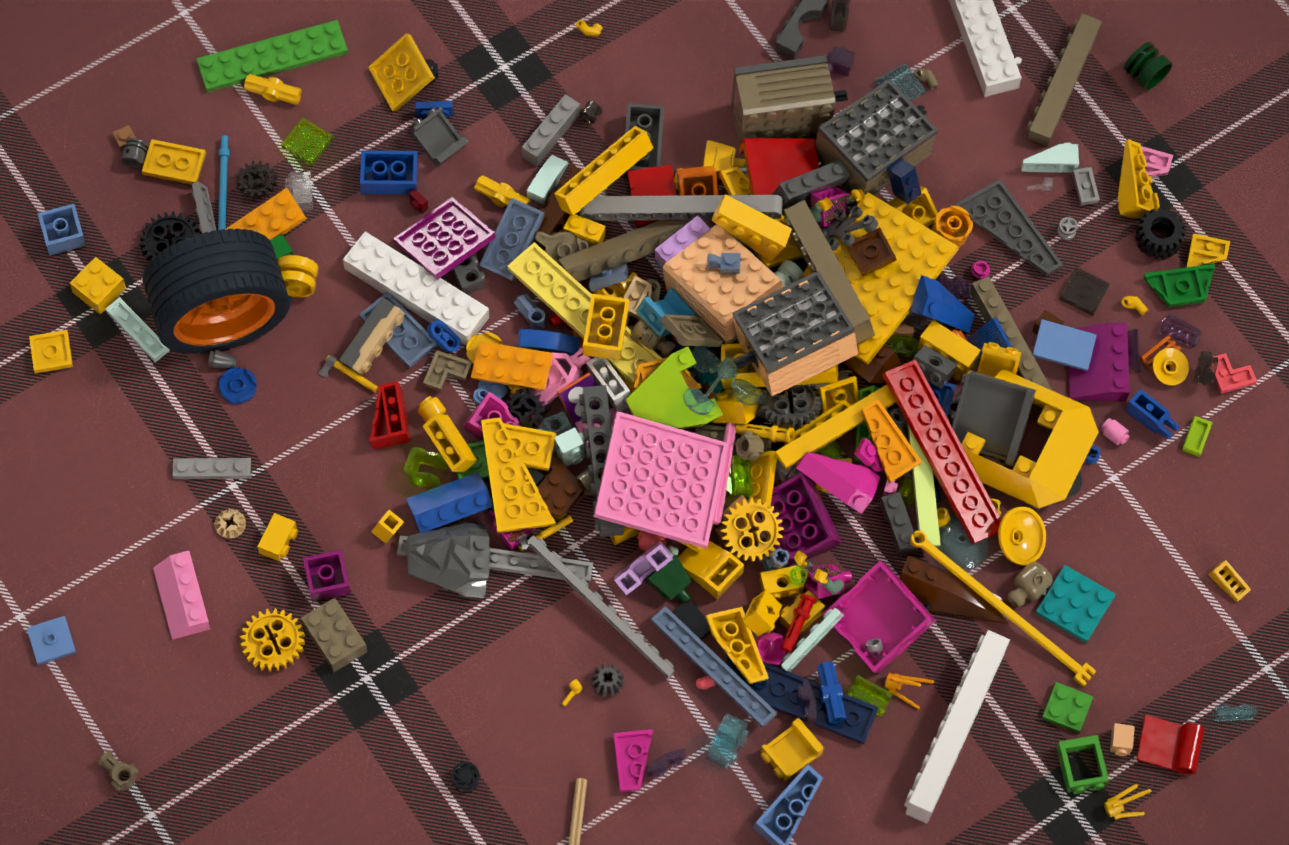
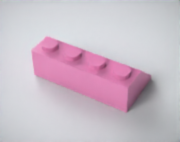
[153,550,211,640]

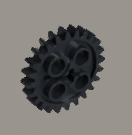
[140,211,200,261]

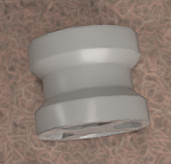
[1057,217,1078,240]

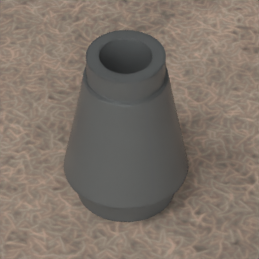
[208,349,237,368]

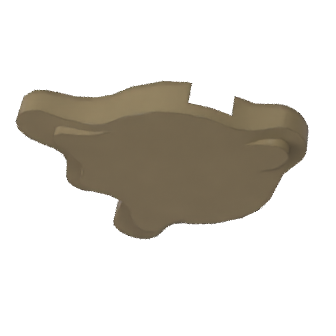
[535,231,589,265]

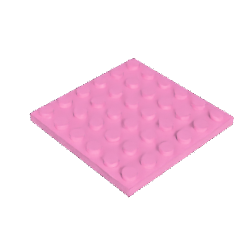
[593,411,728,549]

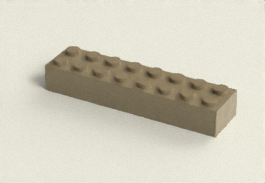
[784,200,875,344]

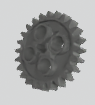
[759,384,821,428]

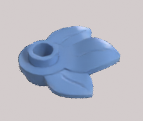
[473,381,508,405]

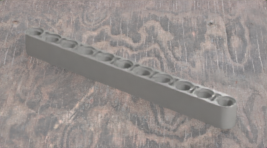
[579,195,783,221]

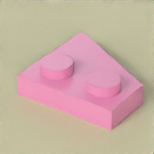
[1141,146,1173,177]

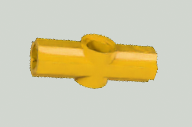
[244,74,302,105]
[474,175,531,207]

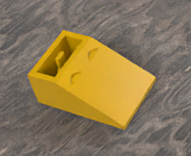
[678,541,744,600]

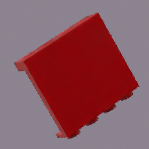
[739,138,820,208]

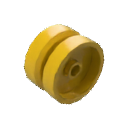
[278,255,319,297]

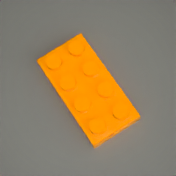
[225,188,307,240]
[471,341,554,391]

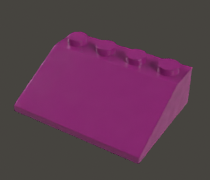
[1068,323,1130,402]
[760,472,842,567]

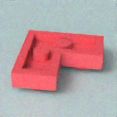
[1207,353,1257,394]

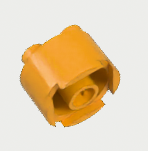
[932,206,973,248]

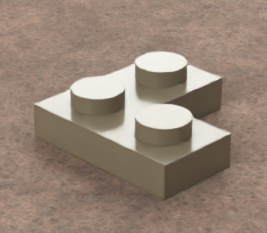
[423,350,472,392]

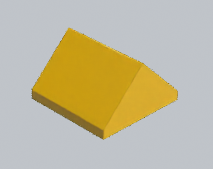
[816,376,859,413]

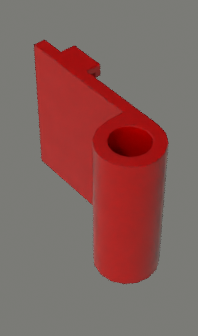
[627,164,677,227]
[1136,715,1204,775]

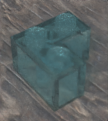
[706,713,749,769]

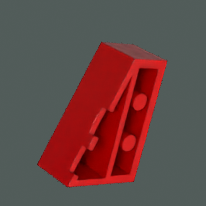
[369,381,411,450]

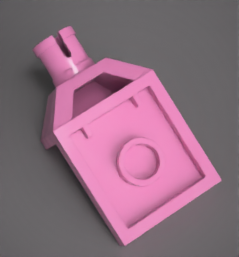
[528,347,591,408]

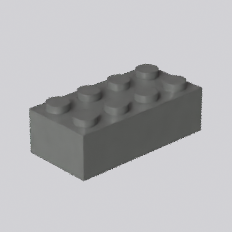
[622,103,664,180]

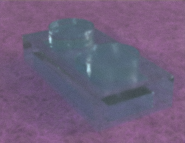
[1213,704,1257,721]

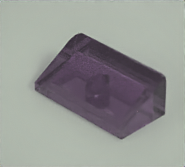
[1127,329,1141,372]

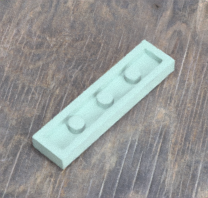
[105,297,170,362]
[781,608,844,672]

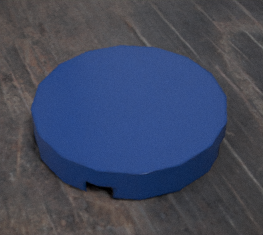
[218,367,257,404]

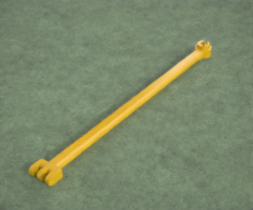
[910,531,1096,687]

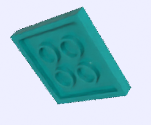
[1035,565,1116,644]

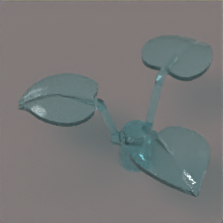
[683,346,767,415]

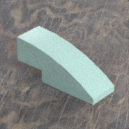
[527,155,569,205]

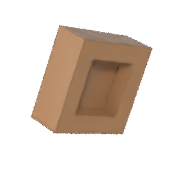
[112,125,136,150]

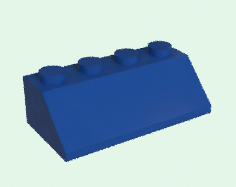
[406,472,494,533]

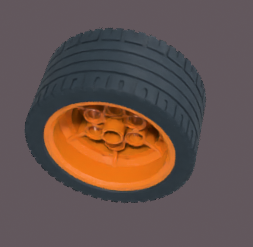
[142,229,290,354]

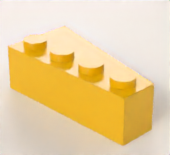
[712,194,792,262]

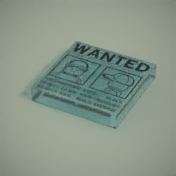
[875,63,926,101]

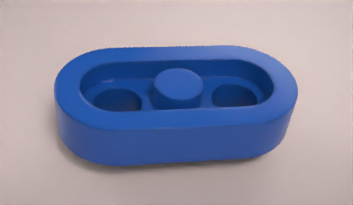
[427,320,461,353]

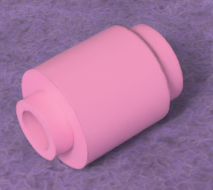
[1100,418,1130,446]

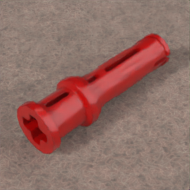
[780,594,817,653]

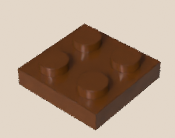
[847,227,897,276]

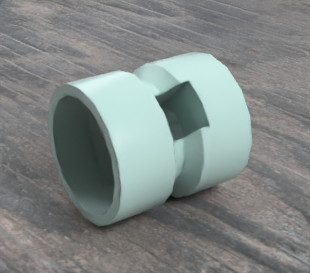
[774,260,804,288]

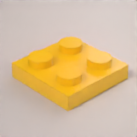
[29,330,73,373]

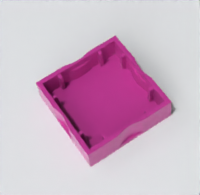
[823,561,937,674]

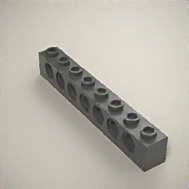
[579,385,624,537]

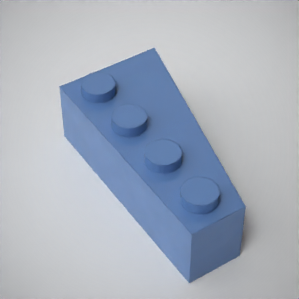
[752,764,823,845]

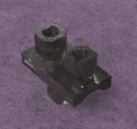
[1193,351,1218,385]

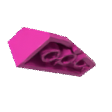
[463,392,520,440]
[796,452,881,514]

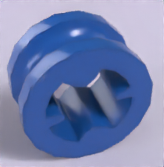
[1084,445,1101,464]

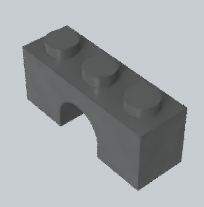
[879,492,918,557]

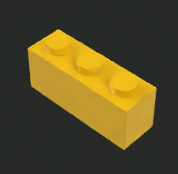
[423,414,478,472]

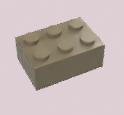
[301,598,367,673]

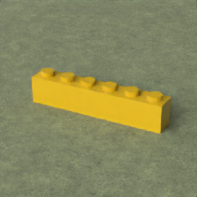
[554,126,653,215]

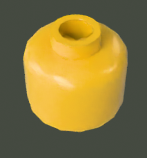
[418,396,446,422]

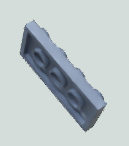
[479,198,546,282]
[359,292,438,369]

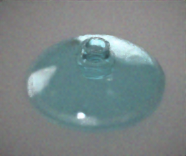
[936,517,990,572]

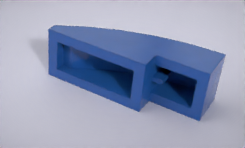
[518,329,579,356]

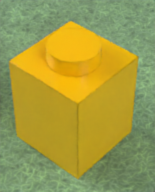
[371,510,404,544]

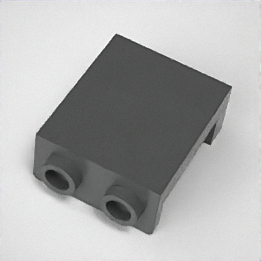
[409,107,469,167]

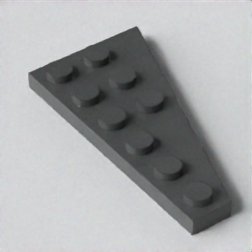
[954,179,1063,276]

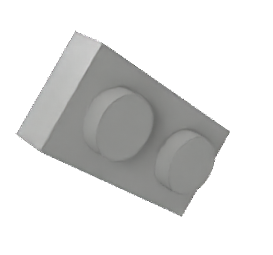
[1072,167,1100,206]

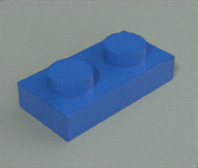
[415,101,453,119]

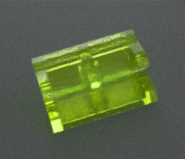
[848,675,893,717]

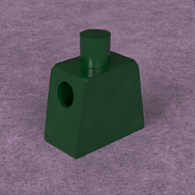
[644,554,692,604]

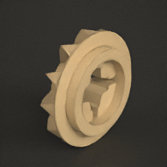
[214,508,246,539]

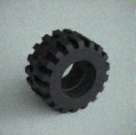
[1135,208,1186,259]

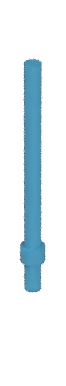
[218,135,230,231]

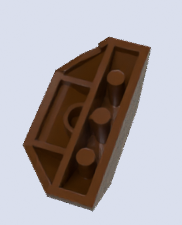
[841,344,903,385]

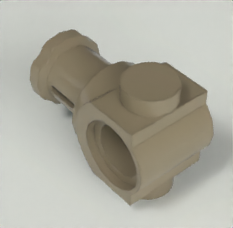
[731,431,764,466]
[97,751,139,792]

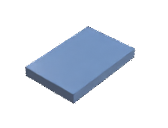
[1032,319,1097,371]

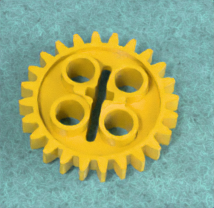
[720,498,784,561]
[240,608,305,672]

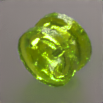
[790,566,808,586]

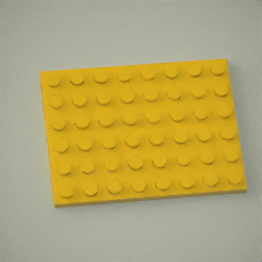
[801,192,959,364]

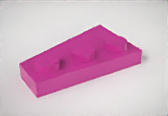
[613,729,653,793]

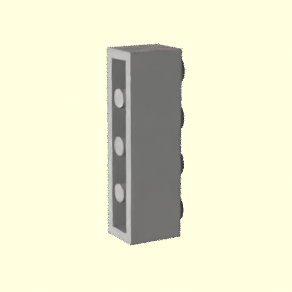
[522,94,580,167]

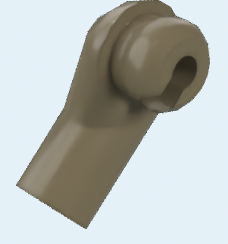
[914,68,939,90]

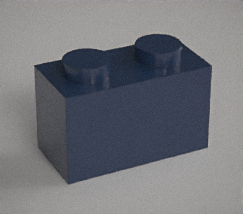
[887,158,922,204]

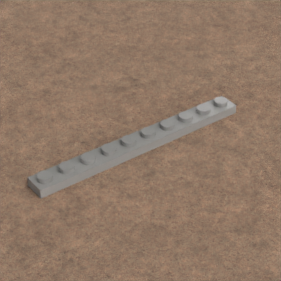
[397,535,593,583]
[528,535,674,680]

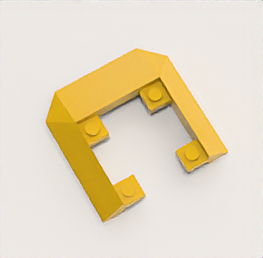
[961,369,1099,509]

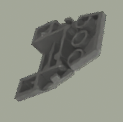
[407,523,489,600]

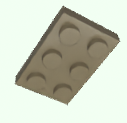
[661,314,723,347]

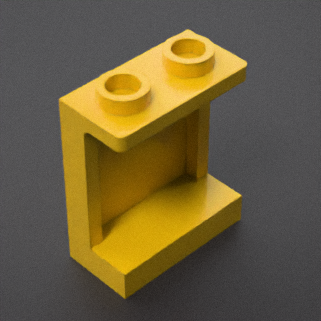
[977,342,1022,377]
[760,718,824,782]

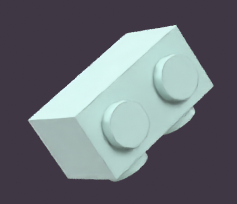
[554,428,586,467]

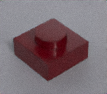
[409,189,428,213]

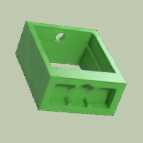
[1056,735,1109,794]

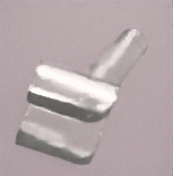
[1027,178,1053,192]

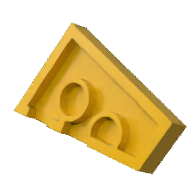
[744,451,777,508]

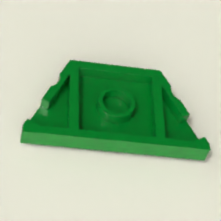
[1143,264,1215,308]

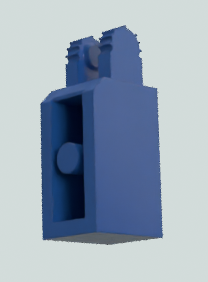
[1125,389,1179,439]

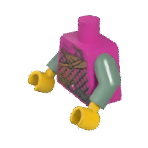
[809,187,866,229]
[794,551,852,599]

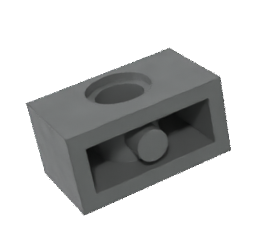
[913,345,957,389]

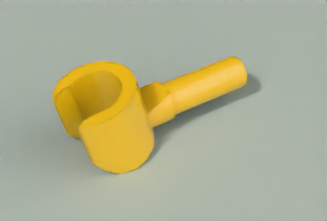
[561,679,582,706]

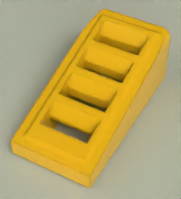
[1208,560,1251,602]

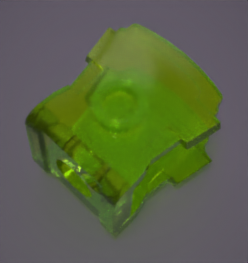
[404,447,448,489]

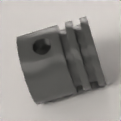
[121,138,148,169]

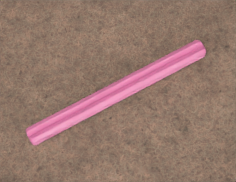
[712,422,736,525]

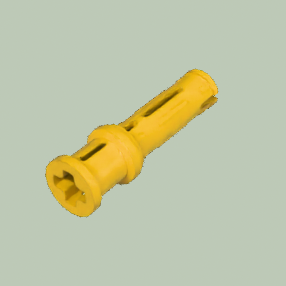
[736,424,795,444]

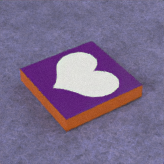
[557,373,599,425]

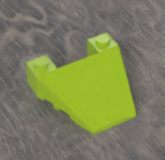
[625,346,723,429]

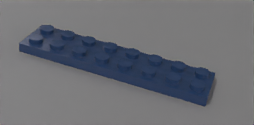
[716,656,879,745]

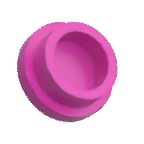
[971,261,990,279]

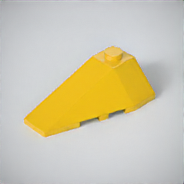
[1118,139,1160,219]
[705,607,769,684]

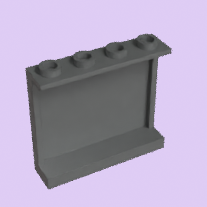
[950,370,1036,466]

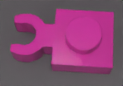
[854,438,883,472]

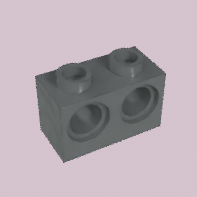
[451,254,486,295]

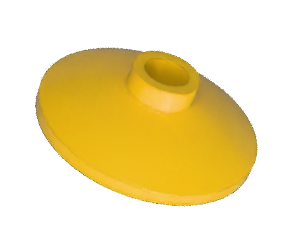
[1152,348,1189,386]

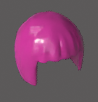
[756,632,786,665]

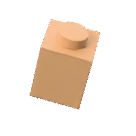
[1110,723,1135,756]

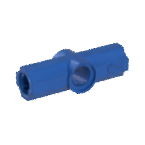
[817,661,846,724]

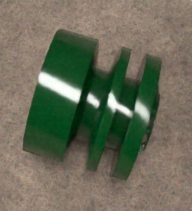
[1123,42,1173,91]

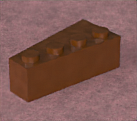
[534,164,581,239]

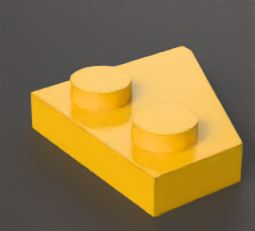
[1186,234,1230,267]

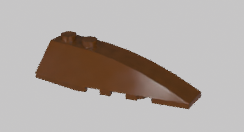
[899,556,1015,624]

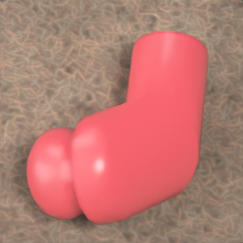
[696,676,716,690]

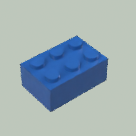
[360,150,418,194]

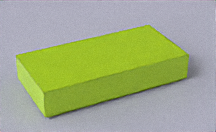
[1182,416,1213,457]

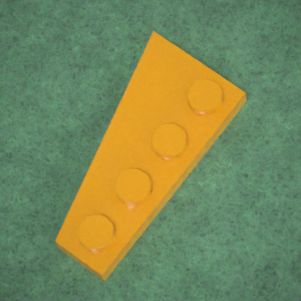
[861,399,922,484]

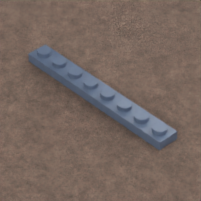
[651,606,777,728]

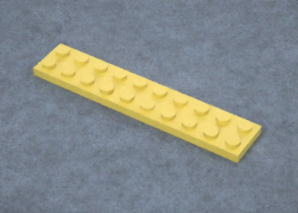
[507,242,662,384]

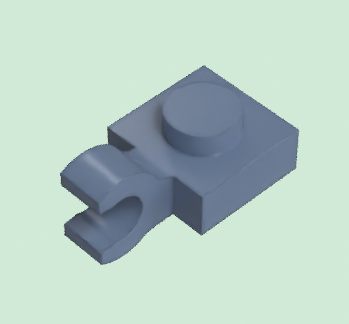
[707,253,741,274]

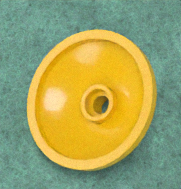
[998,507,1046,565]

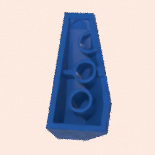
[909,275,975,333]

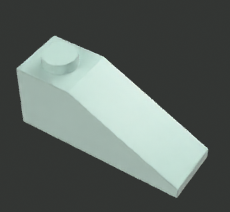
[1021,143,1079,173]

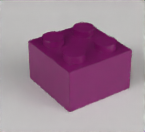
[303,550,351,602]

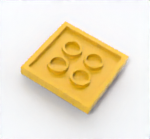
[368,33,435,111]

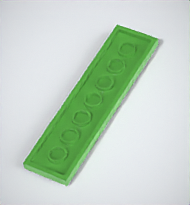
[196,20,348,92]

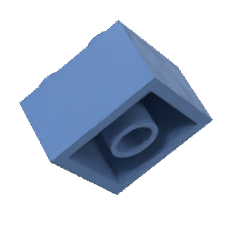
[37,204,86,256]

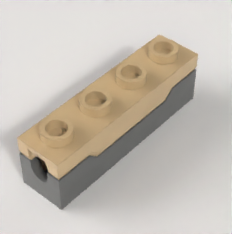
[340,297,405,376]

